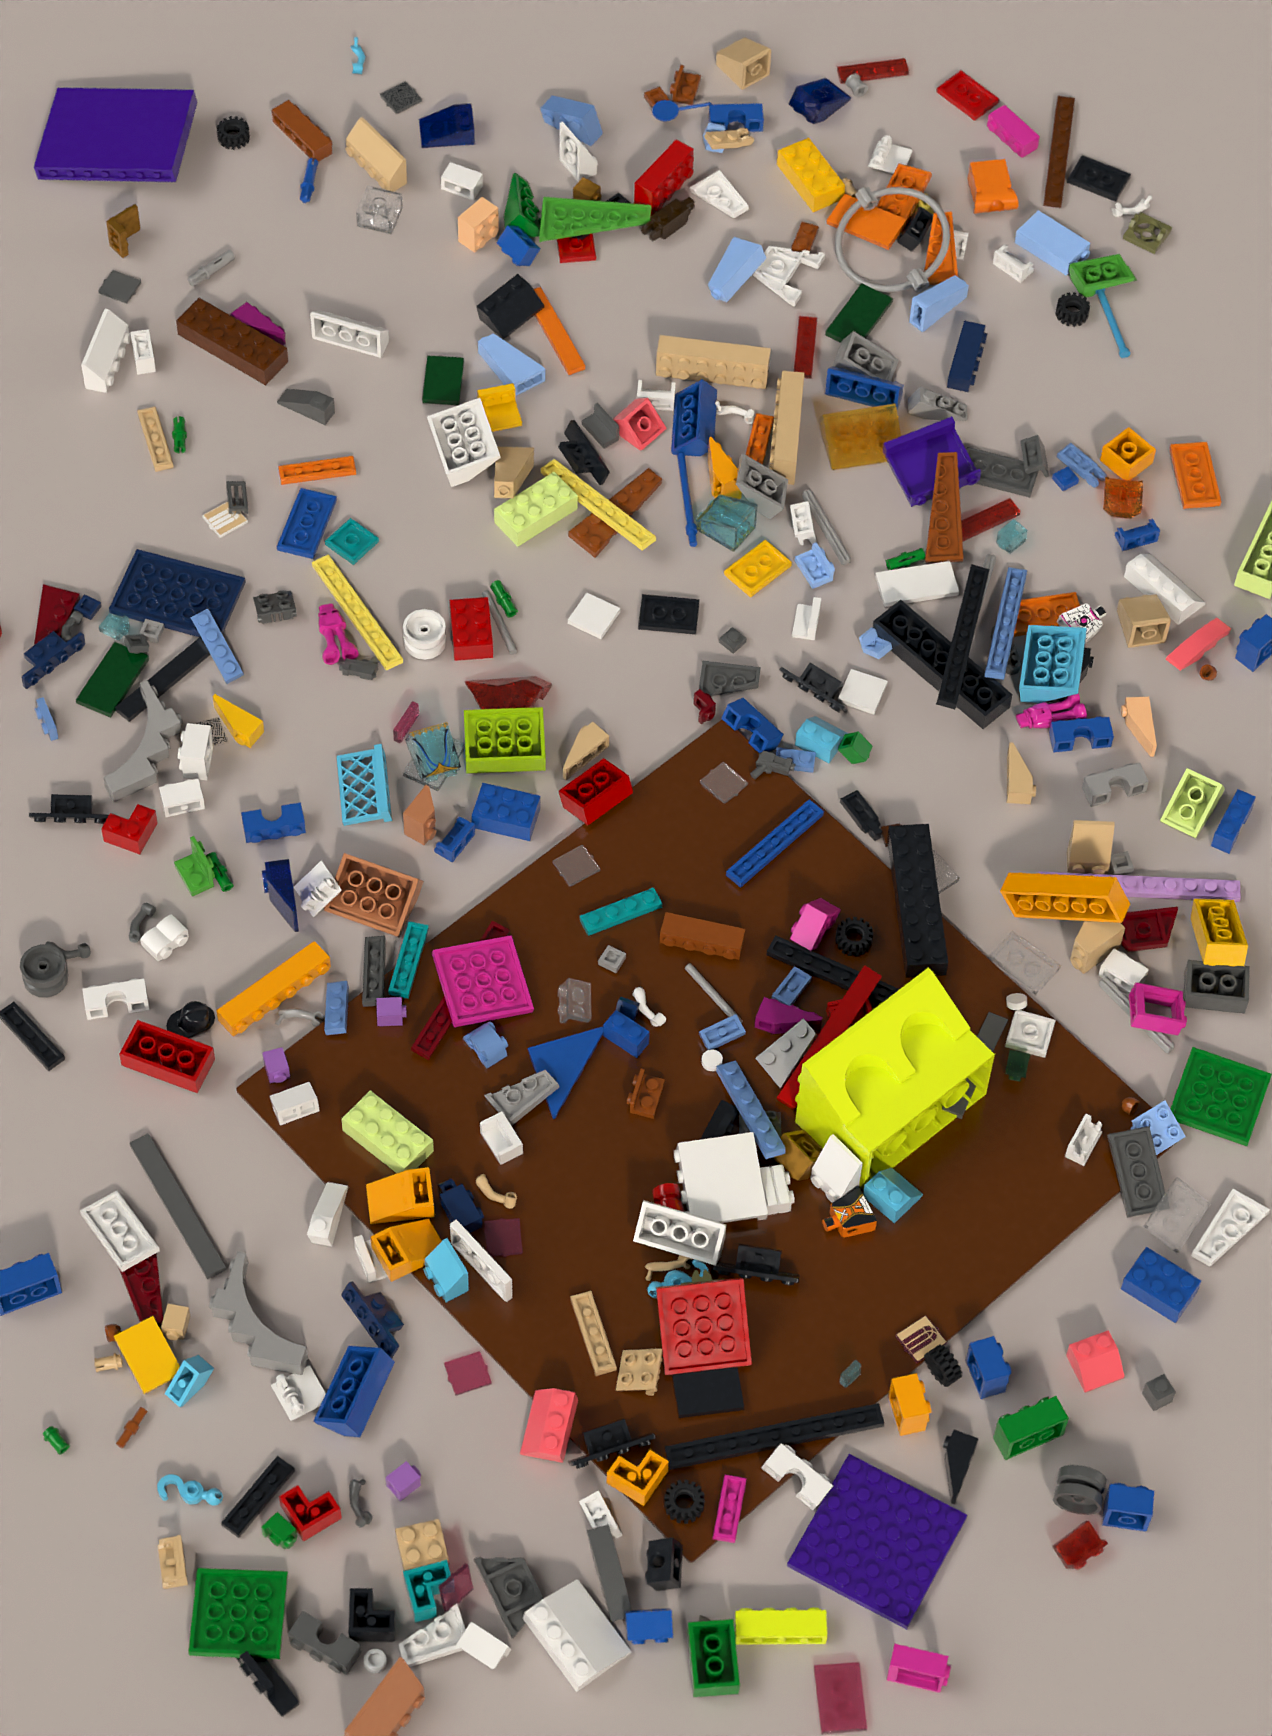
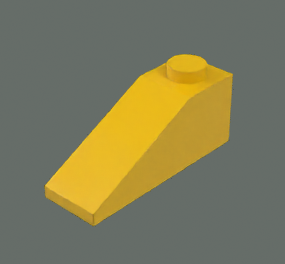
[212,694,264,748]

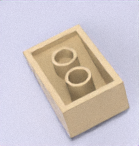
[1067,820,1115,874]

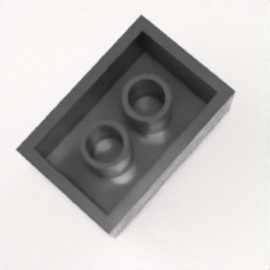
[1183,960,1250,1014]

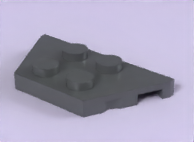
[474,1557,544,1639]

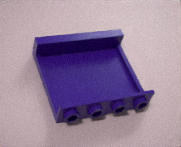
[883,417,981,507]

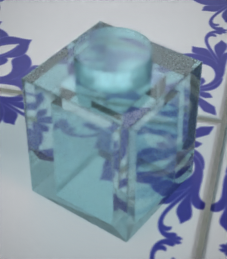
[996,519,1028,554]

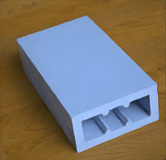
[1015,210,1090,276]

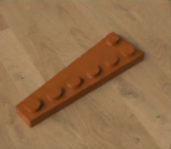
[925,452,963,563]
[568,468,662,558]

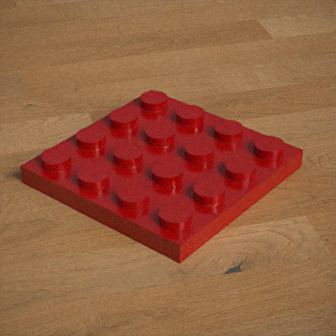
[656,1278,752,1375]

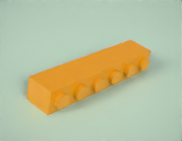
[216,941,331,1037]

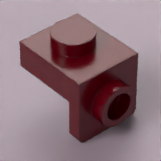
[693,689,716,725]

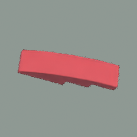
[1166,618,1231,671]

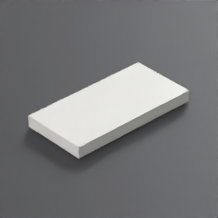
[875,561,959,607]
[80,1190,160,1272]
[450,1220,512,1302]

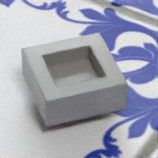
[139,619,165,643]
[1110,851,1134,875]
[598,945,626,973]

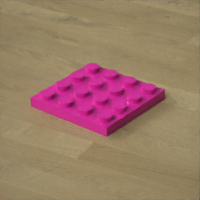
[432,936,534,1027]

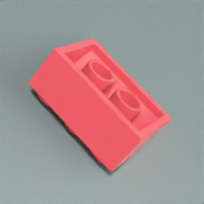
[520,1388,578,1463]

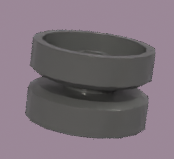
[20,944,68,998]
[1053,1465,1107,1515]

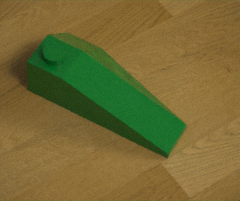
[504,172,541,237]

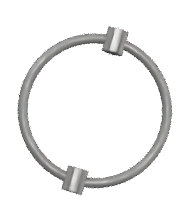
[835,187,950,292]

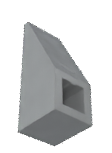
[908,387,967,421]

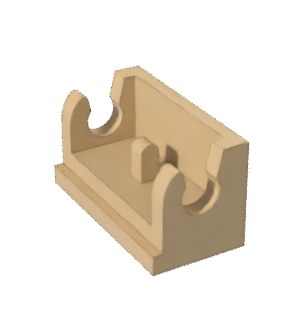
[158,1535,188,1589]

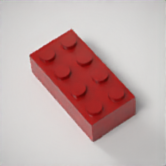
[634,139,694,216]
[119,1020,215,1094]

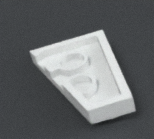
[690,170,749,218]
[398,1604,466,1667]

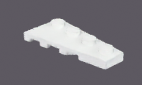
[1191,1189,1270,1267]

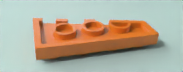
[924,212,958,285]

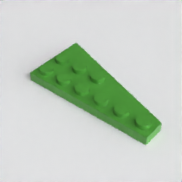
[539,197,651,242]

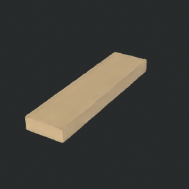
[137,407,174,472]
[570,1291,617,1376]

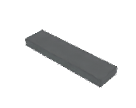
[362,936,386,1007]

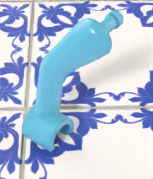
[351,37,366,74]

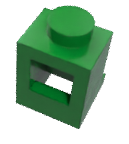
[261,1512,297,1550]

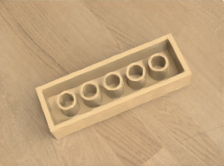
[656,335,771,389]
[769,371,804,485]

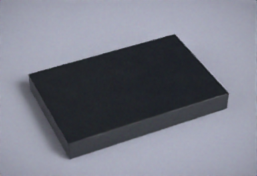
[1067,155,1131,202]
[638,594,700,635]
[672,1367,744,1418]

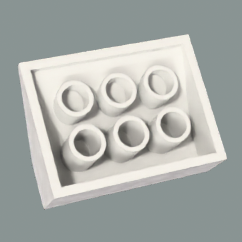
[427,398,501,487]
[523,1579,631,1692]

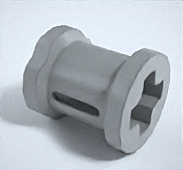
[846,73,868,97]

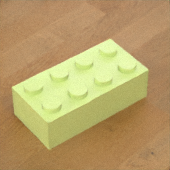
[494,472,578,547]
[342,1091,434,1173]

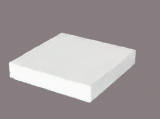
[568,593,620,639]
[837,669,888,715]
[1005,1010,1056,1058]

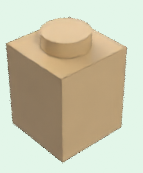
[161,1304,191,1340]

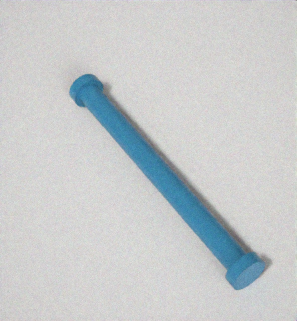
[1095,288,1131,358]

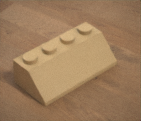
[345,117,407,194]

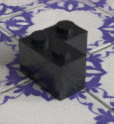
[348,1588,396,1642]

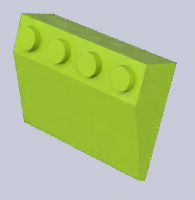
[464,707,546,773]

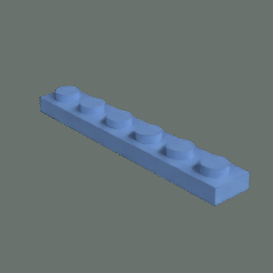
[716,1061,786,1159]

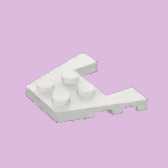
[753,246,825,307]

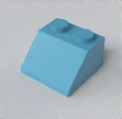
[795,716,849,763]
[863,1167,923,1223]
[423,1238,469,1302]

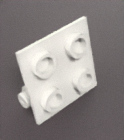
[868,135,913,173]
[294,860,342,917]
[271,1365,326,1421]

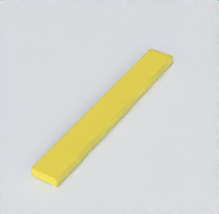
[540,459,656,551]
[312,554,403,671]

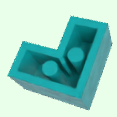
[403,1560,453,1623]

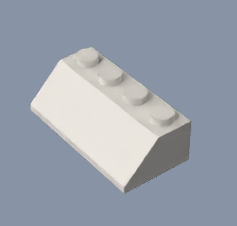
[81,309,131,393]
[310,310,389,358]
[1124,554,1206,625]
[633,1200,726,1266]

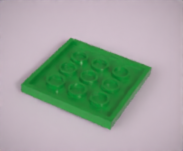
[1170,1047,1272,1146]
[188,1568,288,1659]

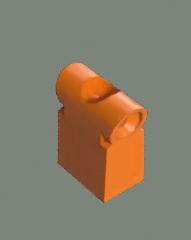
[967,159,1019,214]

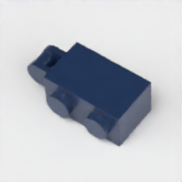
[438,1178,484,1233]

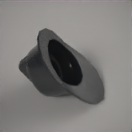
[166,1001,215,1038]

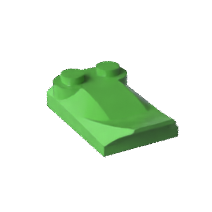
[1069,254,1137,297]

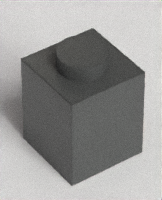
[1142,1374,1176,1411]

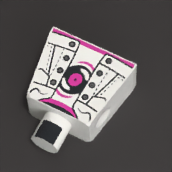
[1056,603,1106,644]

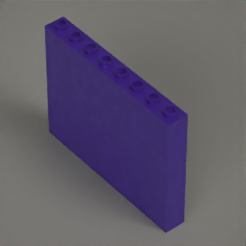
[34,88,198,182]

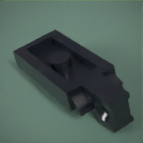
[840,790,882,841]

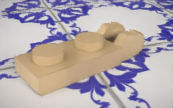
[704,128,754,149]

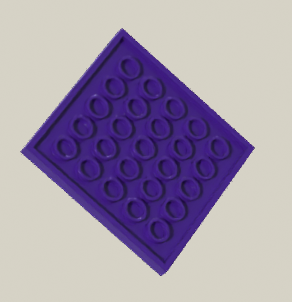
[787,1454,968,1630]

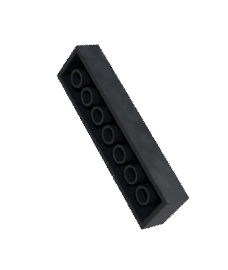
[872,600,1013,729]
[887,824,948,978]

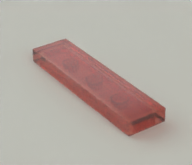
[837,58,909,84]
[794,316,818,379]
[961,498,1020,542]

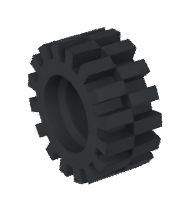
[217,116,250,150]
[1056,292,1090,327]
[835,917,873,957]
[924,1344,963,1387]
[664,1479,705,1524]

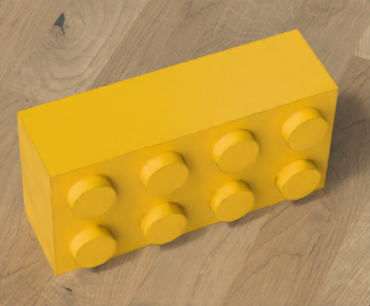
[777,137,845,212]
[1190,899,1248,967]

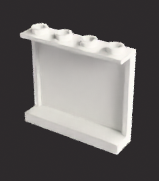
[674,1132,768,1223]

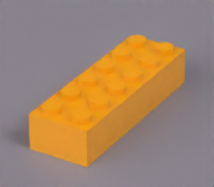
[1000,872,1130,923]

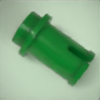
[43,1426,70,1455]

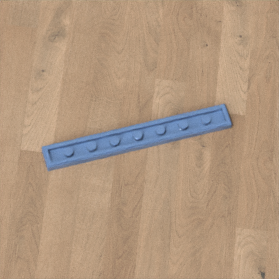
[985,567,1027,680]

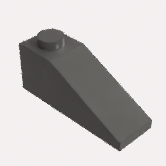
[277,389,335,425]

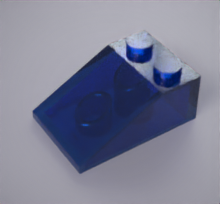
[788,78,852,124]
[419,103,475,148]
[262,859,299,932]

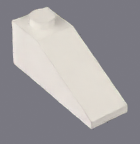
[307,1182,348,1247]

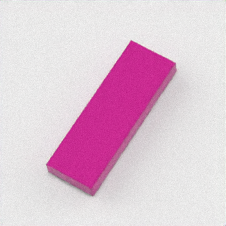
[713,1475,747,1543]

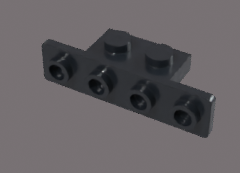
[558,420,610,485]
[779,663,848,713]
[29,794,109,824]
[700,1100,739,1140]
[713,1244,800,1285]
[568,1419,656,1469]
[236,1651,299,1717]

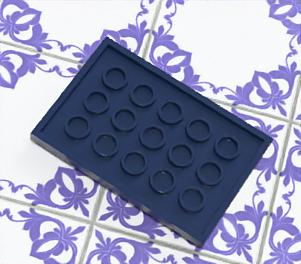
[109,549,246,637]

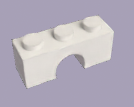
[82,978,149,1020]
[761,1444,833,1510]

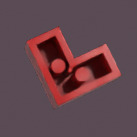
[101,804,158,855]
[279,1485,342,1542]

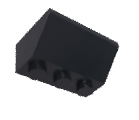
[476,274,544,340]

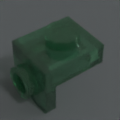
[1005,1050,1030,1082]

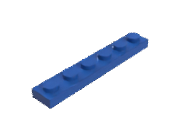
[726,799,824,888]

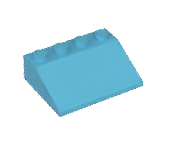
[1019,625,1087,703]

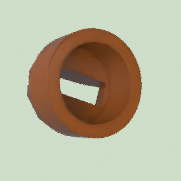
[1200,664,1217,681]
[1122,1097,1140,1116]
[105,1324,122,1342]

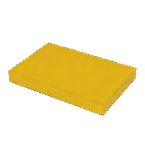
[724,540,792,598]
[114,1316,180,1394]

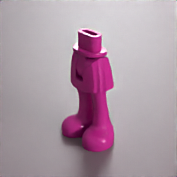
[318,604,359,665]
[1016,692,1087,729]

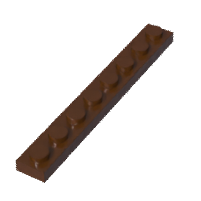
[1043,96,1075,208]

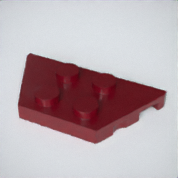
[1121,906,1178,952]

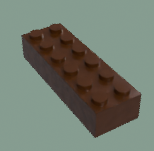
[176,297,288,386]

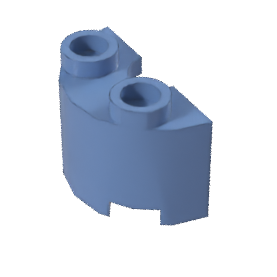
[463,1021,508,1068]

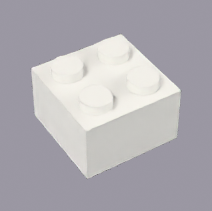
[178,723,214,780]

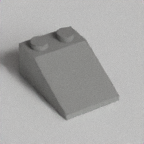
[833,331,898,381]
[736,454,788,519]

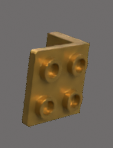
[106,204,141,258]

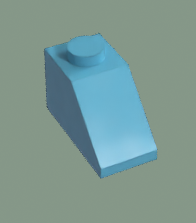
[165,1355,214,1407]

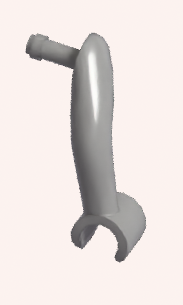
[275,1008,325,1027]

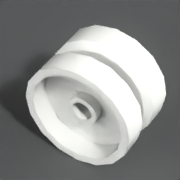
[403,609,446,660]

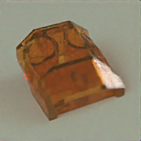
[1103,477,1143,519]

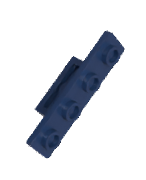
[21,631,85,689]
[341,1281,404,1358]

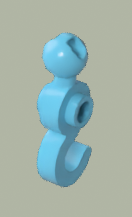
[648,1260,709,1298]
[157,1474,223,1506]

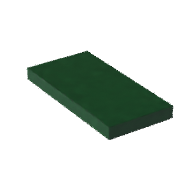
[825,283,893,343]
[76,642,149,718]

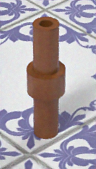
[116,1407,148,1449]

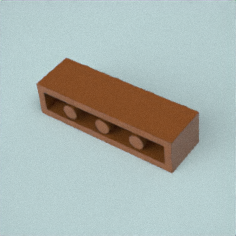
[272,100,333,162]
[660,912,745,960]

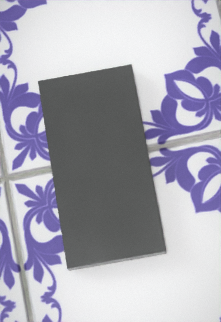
[966,447,1039,498]
[1107,1126,1169,1218]

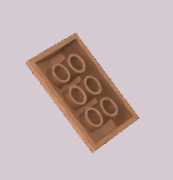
[324,853,424,937]
[344,1657,425,1736]

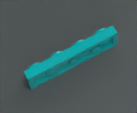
[580,888,662,936]
[388,921,429,999]

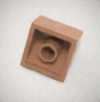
[403,785,436,845]

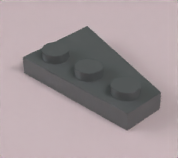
[699,661,761,696]

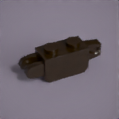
[641,197,695,241]

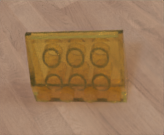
[819,404,901,470]

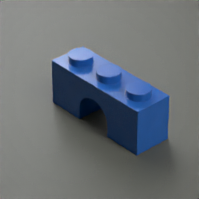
[709,103,764,132]
[721,698,784,753]
[1049,716,1114,753]
[1211,789,1256,854]
[241,802,306,843]

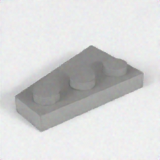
[755,1018,818,1090]
[484,1070,559,1126]

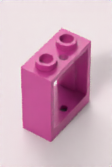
[1129,982,1187,1036]
[887,1643,951,1693]

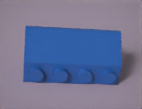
[825,366,904,413]
[671,379,717,456]
[313,1346,395,1437]

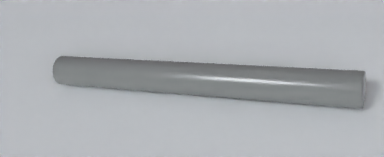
[482,590,517,654]
[685,963,743,1024]

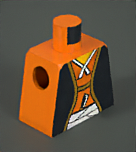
[822,1187,877,1238]

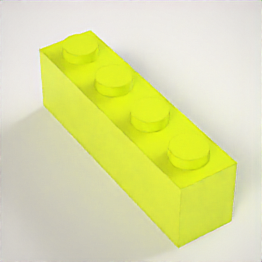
[735,1607,827,1645]

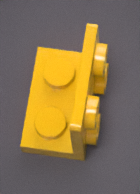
[477,383,522,432]

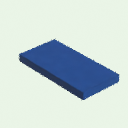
[277,488,337,559]

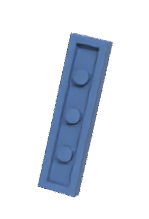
[191,609,244,684]

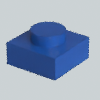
[1052,466,1079,491]

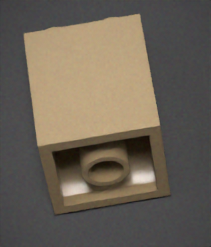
[716,37,771,90]
[1117,594,1171,648]
[1070,921,1125,974]

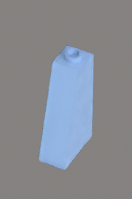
[708,237,766,302]
[909,275,969,333]
[478,333,545,396]

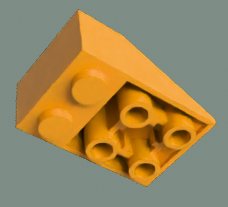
[708,437,742,508]
[366,1167,434,1224]
[370,1219,442,1282]

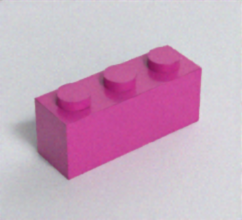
[987,105,1040,158]

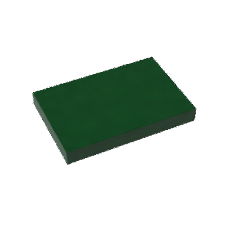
[422,355,464,405]

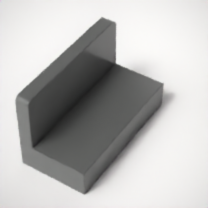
[582,403,619,449]
[1020,435,1049,477]

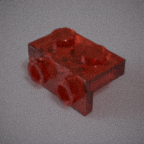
[1052,1521,1108,1570]

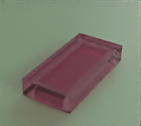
[393,701,419,744]

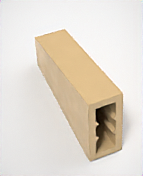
[494,447,534,498]

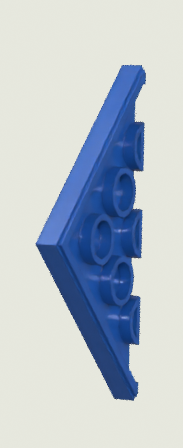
[528,1026,604,1119]

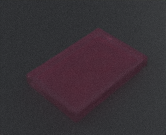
[814,1662,867,1734]

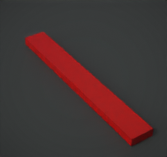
[776,965,882,1110]

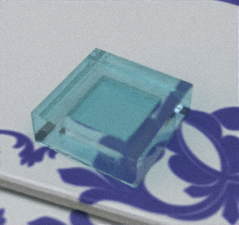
[840,1360,861,1388]

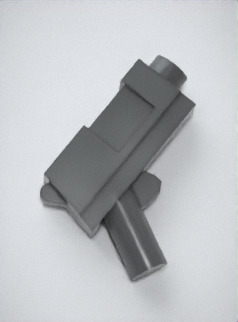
[339,656,380,680]
[750,750,796,779]

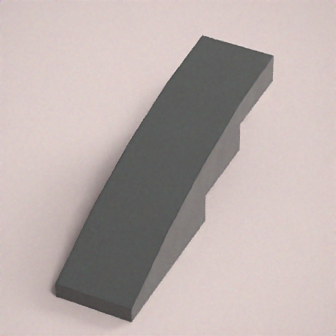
[586,1525,632,1622]

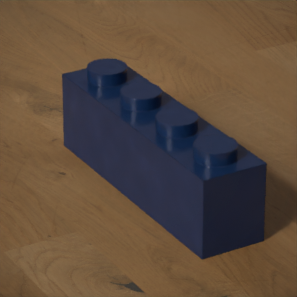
[947,321,988,392]

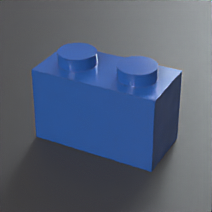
[497,225,541,266]
[603,1010,650,1058]
[625,1608,673,1644]

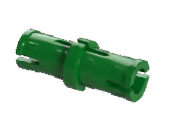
[172,416,187,454]
[886,548,925,570]
[490,580,518,618]
[206,852,234,892]

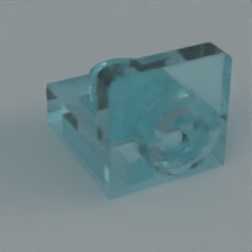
[99,613,130,641]

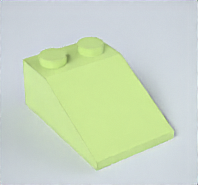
[1160,768,1225,838]

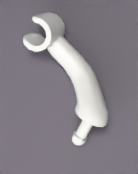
[1112,195,1152,217]
[715,401,755,424]
[632,987,666,1027]

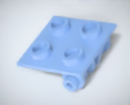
[1131,1100,1186,1155]

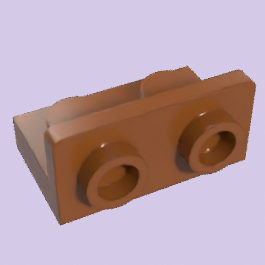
[670,65,701,105]
[627,1068,665,1119]

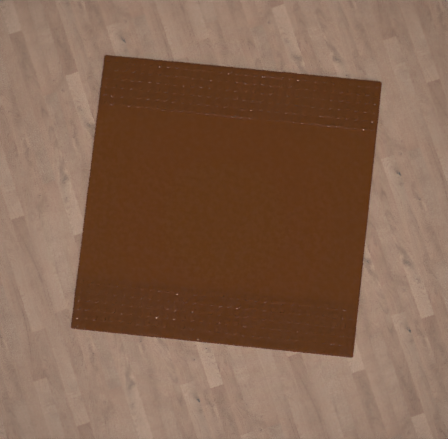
[236,720,1176,1563]

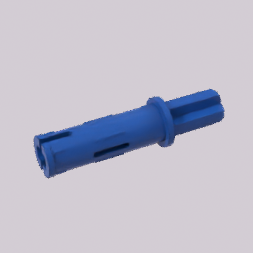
[300,158,319,203]

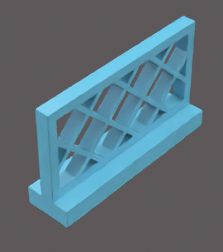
[337,744,392,826]

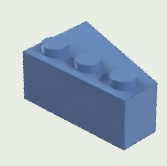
[540,95,603,146]

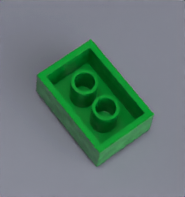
[993,1396,1069,1460]
[687,1619,740,1697]

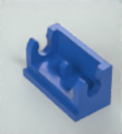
[1115,519,1160,551]
[434,817,475,863]

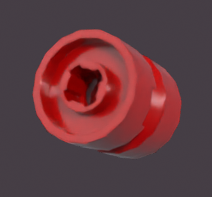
[652,1183,684,1212]

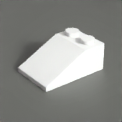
[560,122,598,182]
[811,1134,863,1203]

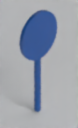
[652,100,712,121]

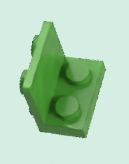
[174,836,215,896]

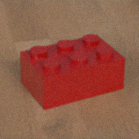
[450,597,493,661]
[559,758,633,825]

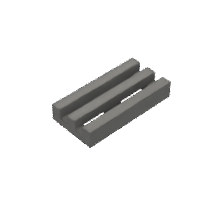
[226,481,248,514]

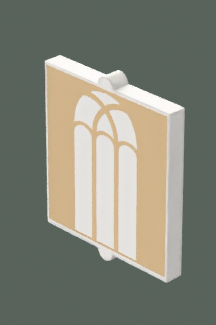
[203,501,248,538]

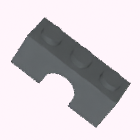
[288,1611,361,1675]

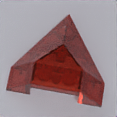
[465,676,552,709]

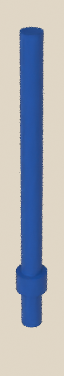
[677,453,697,547]

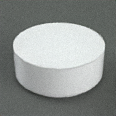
[1006,993,1027,1010]
[702,1050,723,1071]
[364,1649,387,1673]

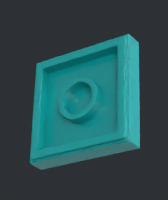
[325,518,379,565]

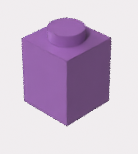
[377,997,406,1026]
[262,1047,290,1083]
[385,1461,421,1501]

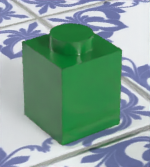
[838,731,873,764]

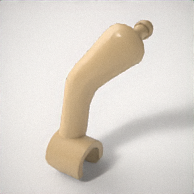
[476,1174,517,1209]
[645,1255,692,1281]

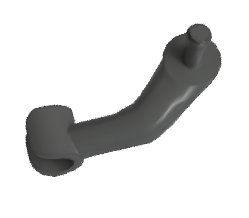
[62,611,83,642]
[129,903,156,943]
[46,941,91,959]
[349,1479,373,1528]

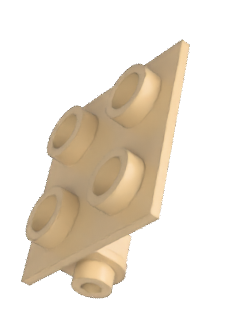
[616,1349,663,1396]

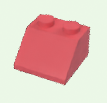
[613,398,667,450]
[1066,1330,1125,1392]

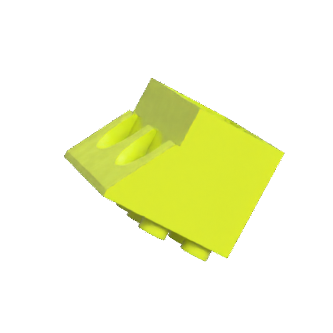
[795,968,995,1191]

